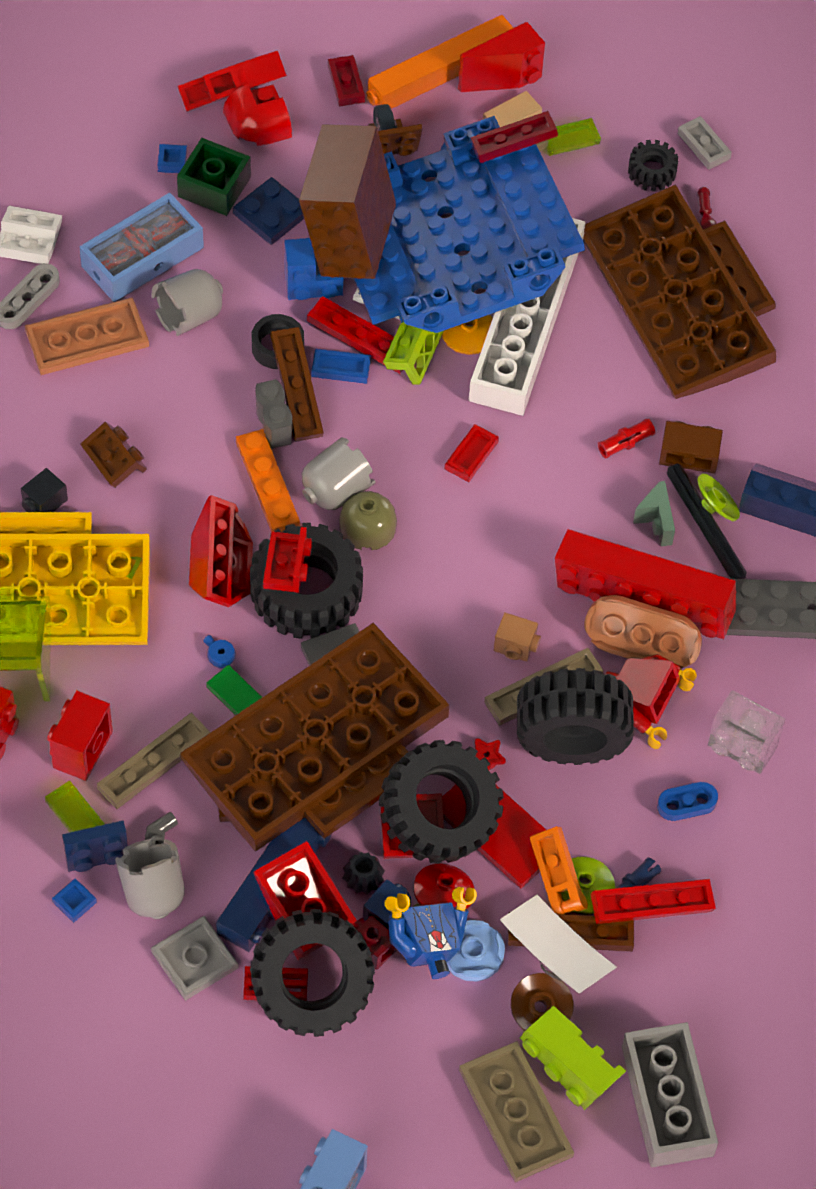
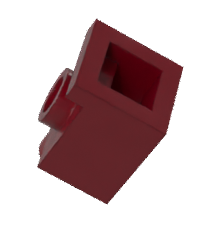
[354,916,398,970]

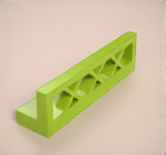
[383,322,443,385]

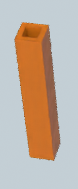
[366,15,513,109]

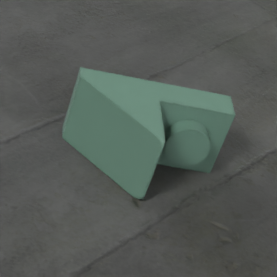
[633,481,675,546]

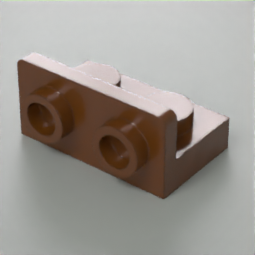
[80,421,147,488]

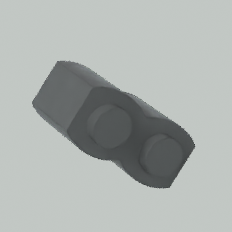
[255,379,292,449]

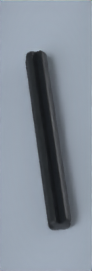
[667,463,747,579]

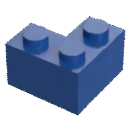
[284,238,344,300]

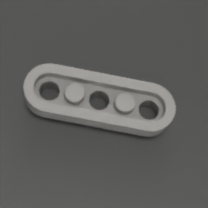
[0,264,60,329]

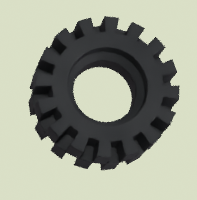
[628,140,679,192]

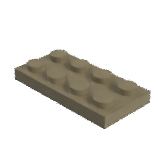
[459,1041,574,1183]

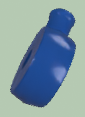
[203,635,236,668]

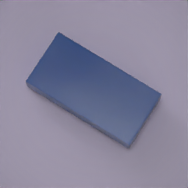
[311,349,371,384]

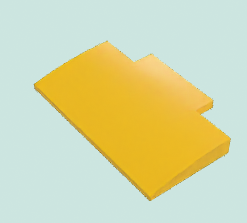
[0,512,150,645]

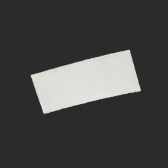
[500,894,617,994]

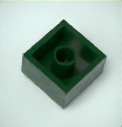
[177,137,251,216]

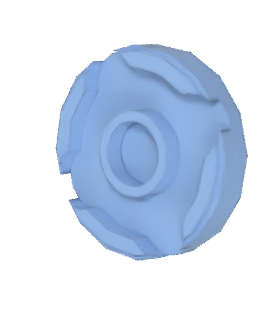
[447,920,505,982]

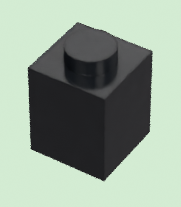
[20,468,68,512]

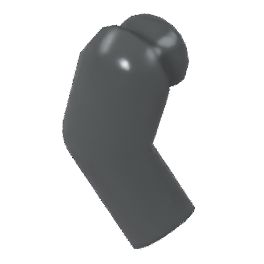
[145,812,178,845]

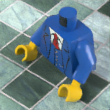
[385,887,477,980]

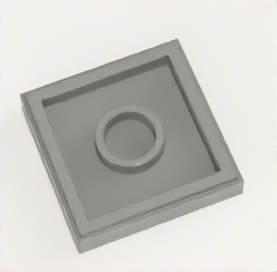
[151,916,239,1001]

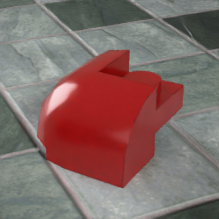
[223,84,292,146]

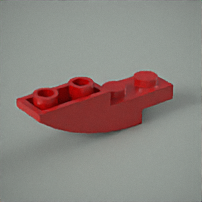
[177,50,287,112]

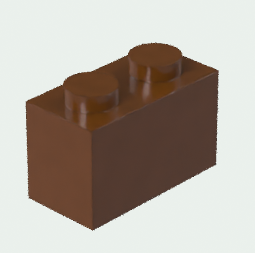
[659,421,723,474]

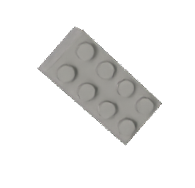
[622,1022,718,1167]

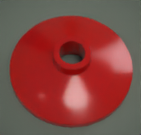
[413,863,475,909]

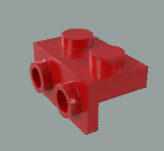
[263,527,312,593]

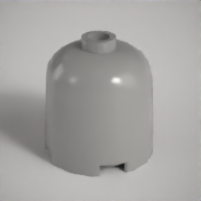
[151,269,223,336]
[301,437,375,510]
[115,839,185,919]

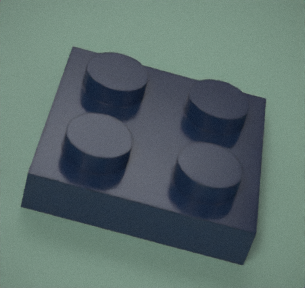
[233,177,304,245]
[62,820,128,872]

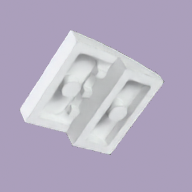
[0,206,62,264]

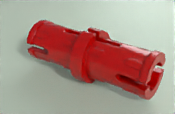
[598,418,656,458]

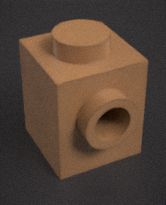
[493,612,541,662]

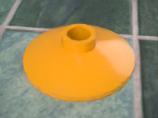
[442,315,493,355]

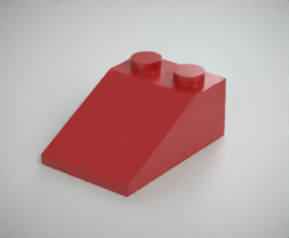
[458,22,545,92]
[253,841,357,960]

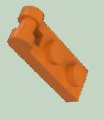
[530,826,588,915]

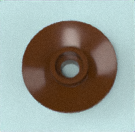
[510,973,574,1031]

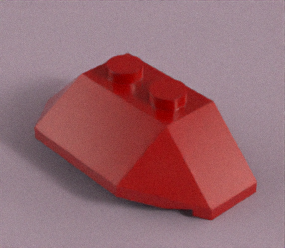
[189,495,253,608]

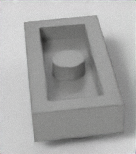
[677,116,732,170]

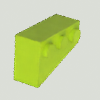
[520,1006,626,1110]

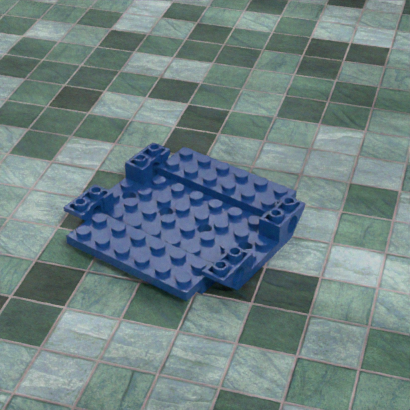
[354,116,585,333]

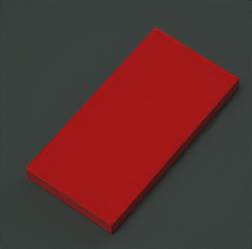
[442,785,547,889]

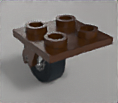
[368,104,423,156]

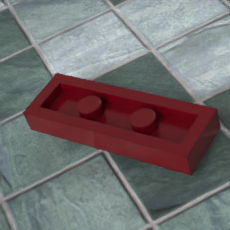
[470,111,558,163]

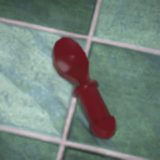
[697,187,717,230]

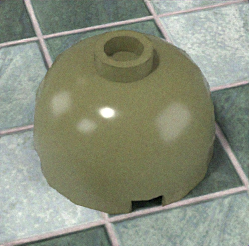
[339,491,397,550]

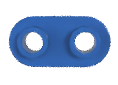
[657,782,718,821]

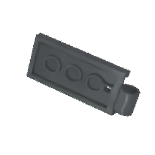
[726,578,816,639]

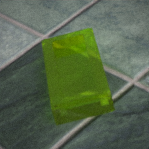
[547,118,601,156]
[45,780,105,832]

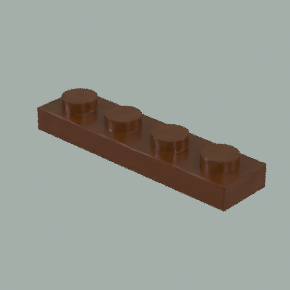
[270,327,324,442]
[508,912,634,952]

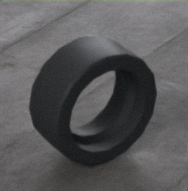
[251,314,304,369]

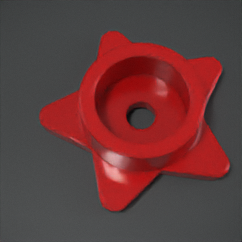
[474,738,506,770]

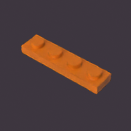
[236,429,300,532]

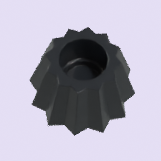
[342,852,385,895]

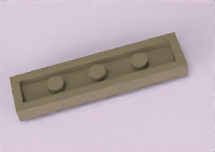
[484,648,604,726]
[97,712,211,809]

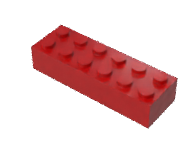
[555,529,736,640]

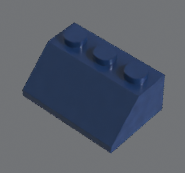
[739,463,816,537]

